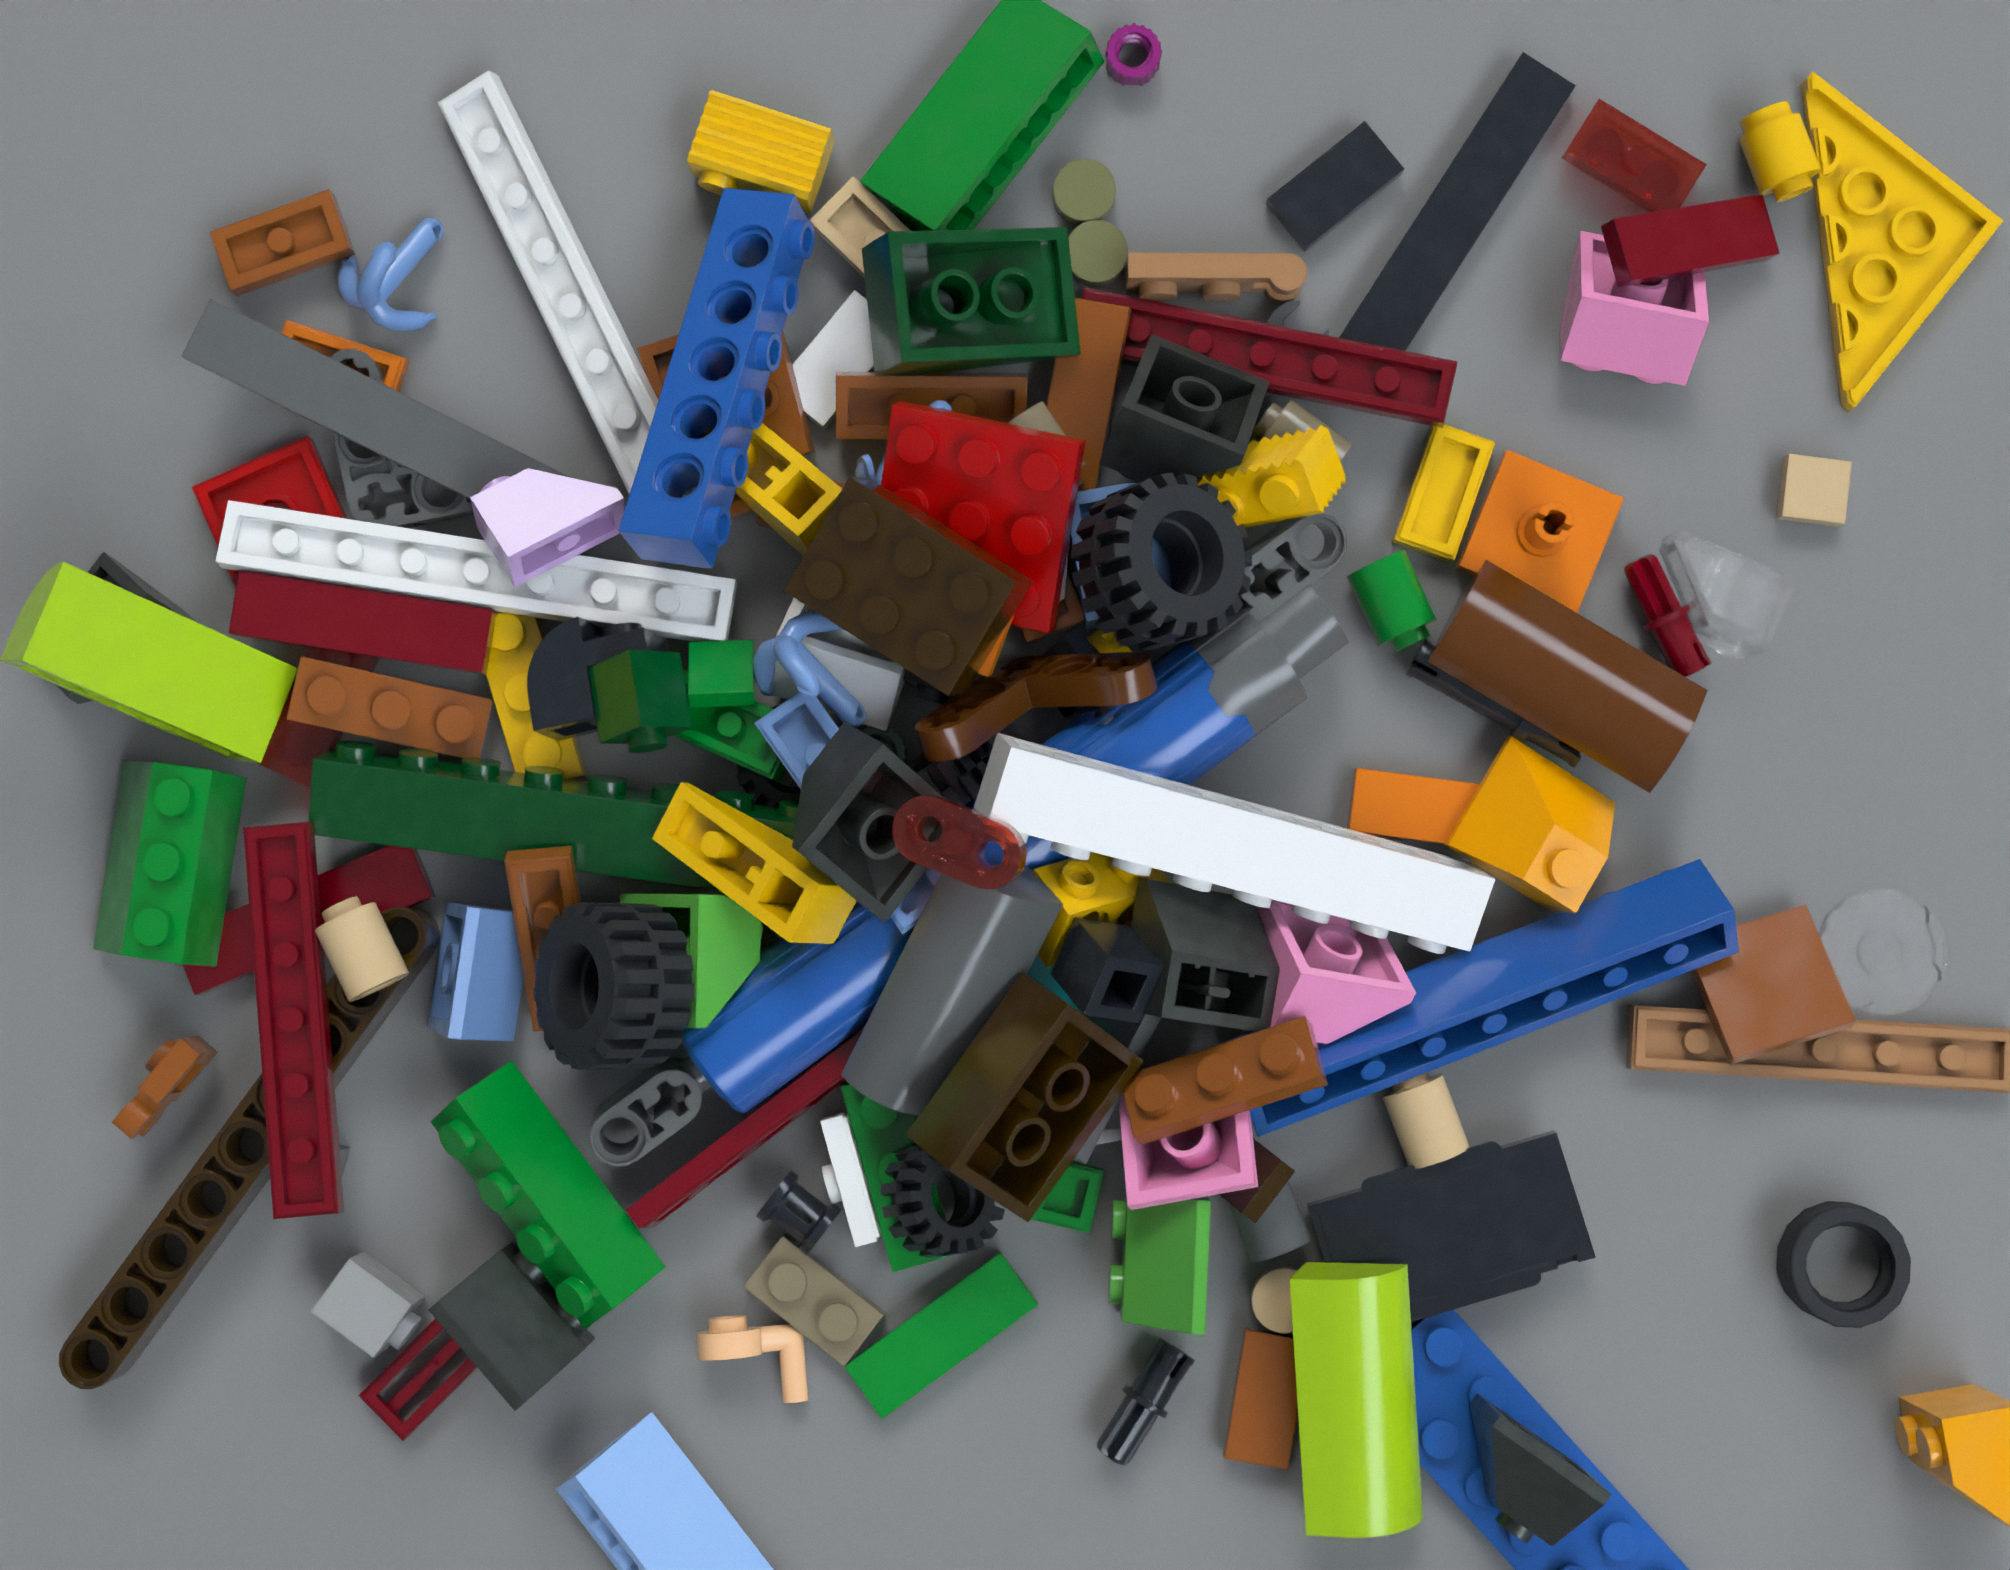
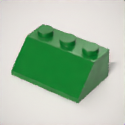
[93,760,247,967]

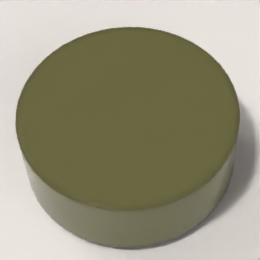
[1053,159,1116,226]
[1068,220,1128,287]

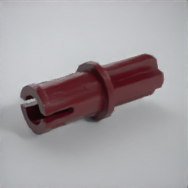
[1624,554,1712,677]

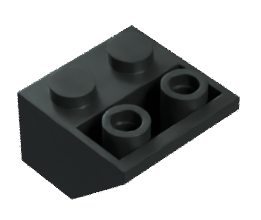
[1131,878,1280,1032]

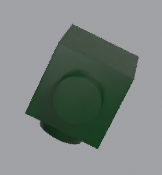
[588,650,692,753]

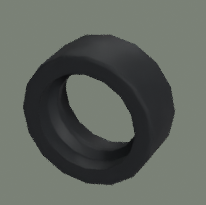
[1776,1201,1911,1328]

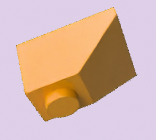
[1444,736,1616,913]

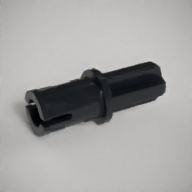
[1097,1338,1195,1465]

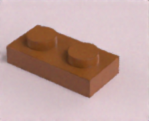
[210,189,355,296]

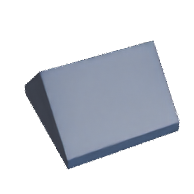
[427,901,524,1041]

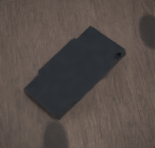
[1307,1130,1596,1322]

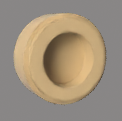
[1250,1266,1298,1333]

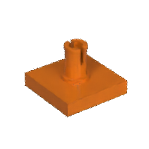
[1455,449,1624,613]

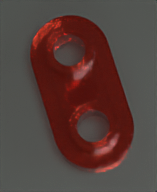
[892,796,1027,889]

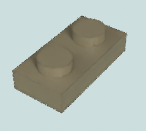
[743,1233,885,1366]

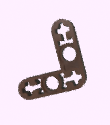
[915,652,1158,762]

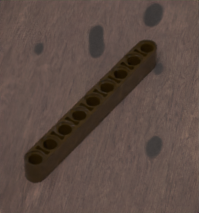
[59,907,440,1389]

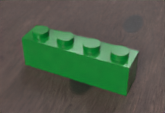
[430,1060,666,1329]

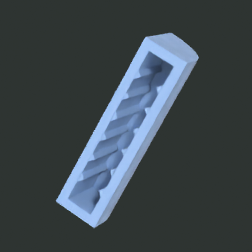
[555,1412,773,1570]

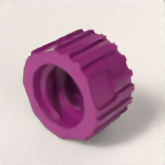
[1105,23,1162,86]

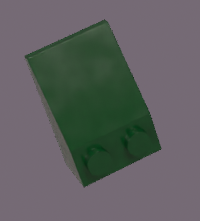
[861,227,1081,376]

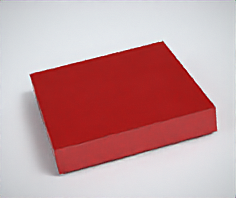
[192,436,348,588]

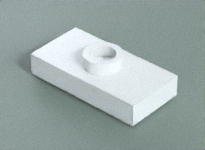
[820,1111,881,1247]

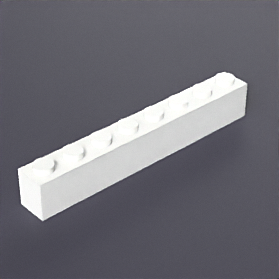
[974,733,1495,954]

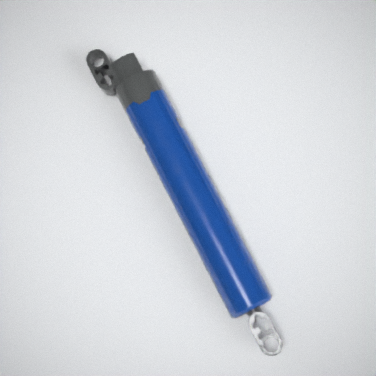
[590,514,1349,1167]

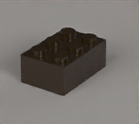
[784,477,1033,696]
[906,972,1144,1222]

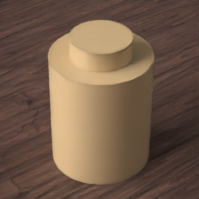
[315,896,409,1002]
[1382,1072,1470,1169]

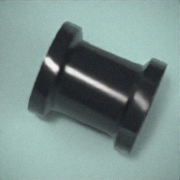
[756,1170,842,1256]

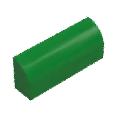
[859,0,1105,231]

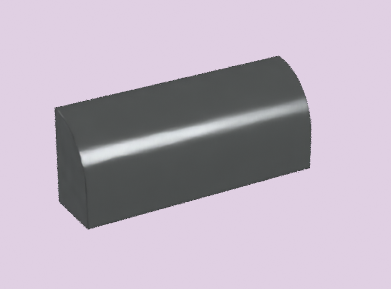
[841,859,1063,1115]

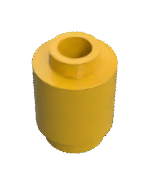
[1739,101,1821,202]

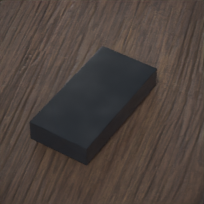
[1266,121,1404,252]

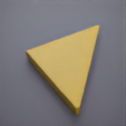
[1801,71,2004,412]

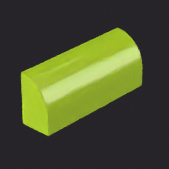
[0,562,298,763]
[1289,1262,1423,1538]

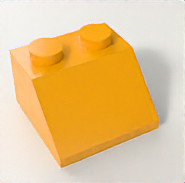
[1895,1384,2010,1528]

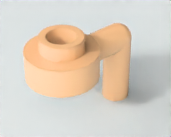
[696,1315,808,1403]

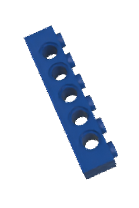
[618,188,815,569]

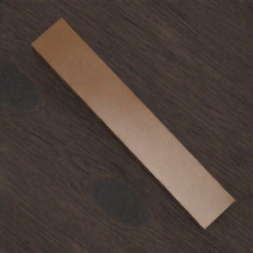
[1626,1005,2010,1093]

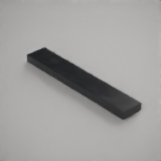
[1339,52,1576,351]

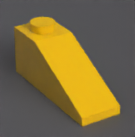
[701,423,842,556]
[652,782,856,944]

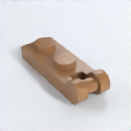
[1125,252,1307,305]

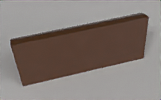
[1427,560,1708,793]

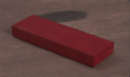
[1601,194,1780,287]

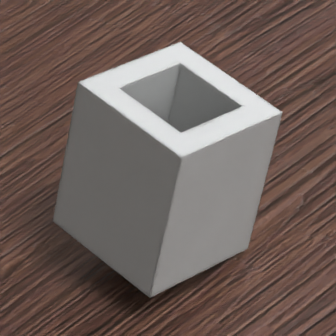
[310,1251,425,1358]

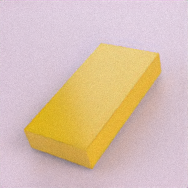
[1391,424,1495,563]

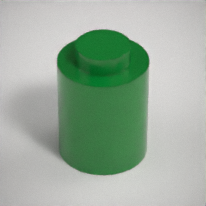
[1347,550,1437,652]

